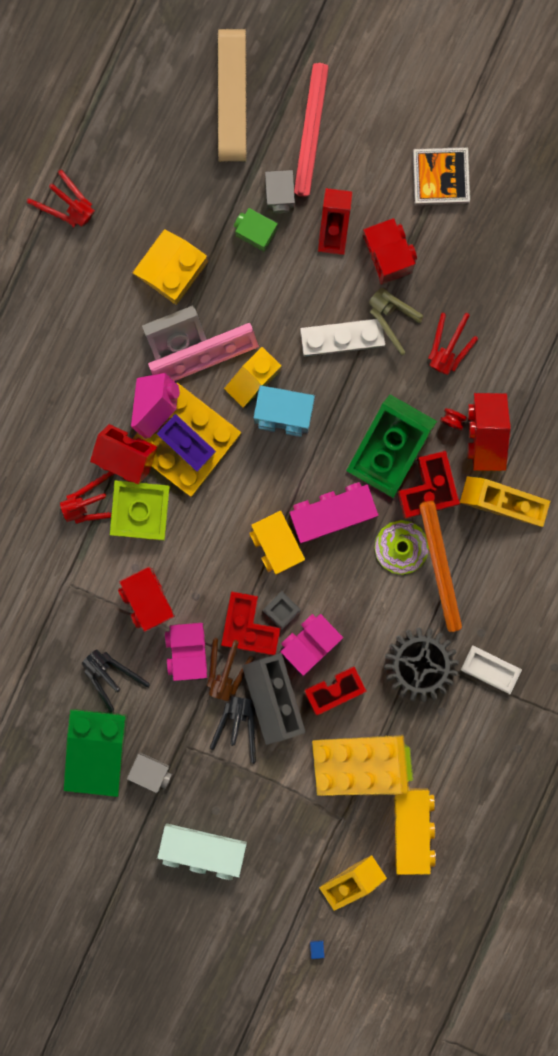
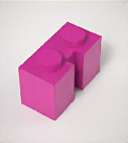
[280,614,343,676]
[165,623,208,681]

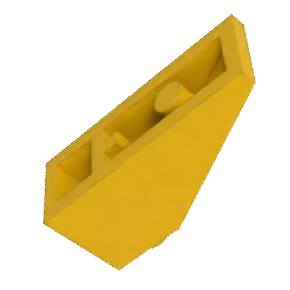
[460,476,550,527]

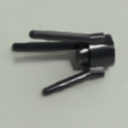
[81,649,150,712]
[210,696,256,764]

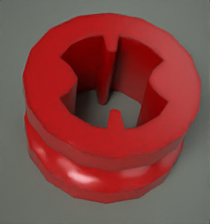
[440,408,467,431]

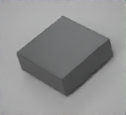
[263,591,301,629]

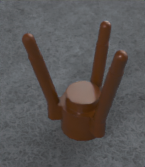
[207,638,254,701]

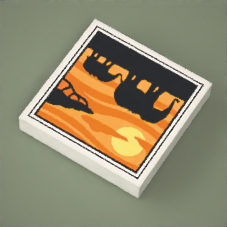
[413,148,470,205]

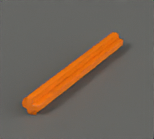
[420,501,462,632]

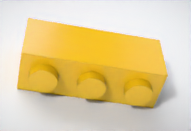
[395,788,435,874]

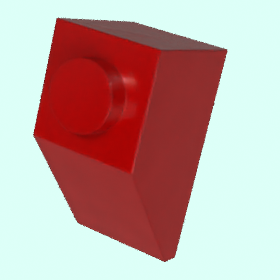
[318,188,353,255]

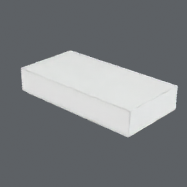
[460,645,522,694]

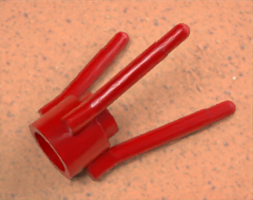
[27,170,95,227]
[428,313,478,375]
[60,471,115,524]

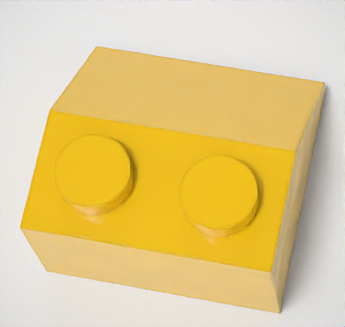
[133,229,208,305]

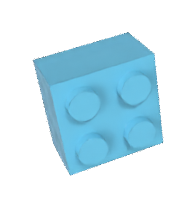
[254,385,315,437]

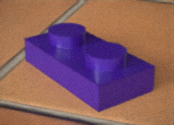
[157,414,216,472]

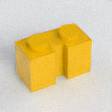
[249,510,305,575]

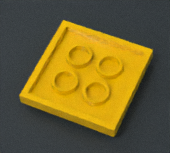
[133,382,242,497]

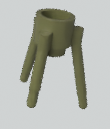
[369,287,423,355]

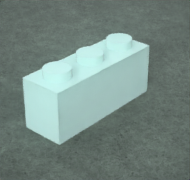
[158,823,247,880]

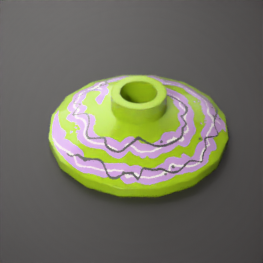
[374,520,429,575]

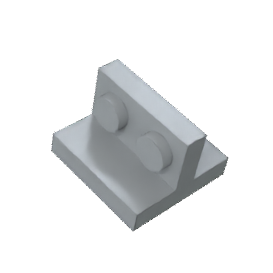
[142,305,207,360]

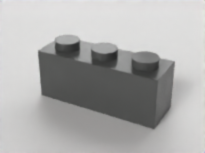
[242,653,306,745]

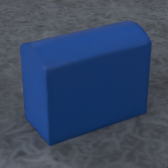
[310,940,325,959]

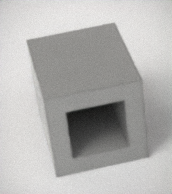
[265,170,295,213]
[127,752,172,793]

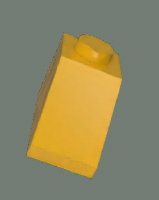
[224,347,282,408]
[319,855,387,911]

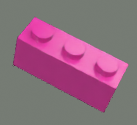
[289,482,379,544]

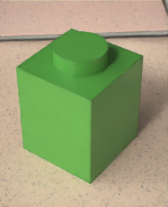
[234,208,278,252]

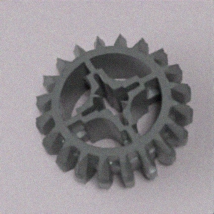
[384,628,459,702]

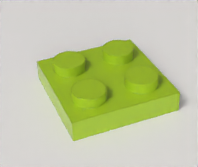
[109,480,170,541]

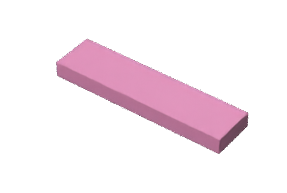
[148,323,259,381]

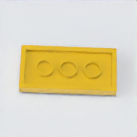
[312,736,409,796]

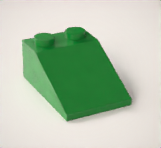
[346,394,437,498]
[64,708,128,797]

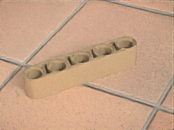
[218,29,246,161]

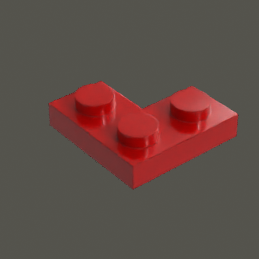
[221,591,280,655]

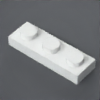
[300,319,385,356]

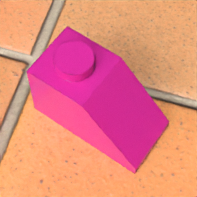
[131,373,180,439]

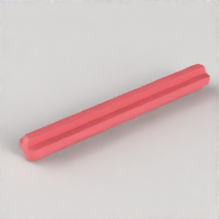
[294,63,329,197]

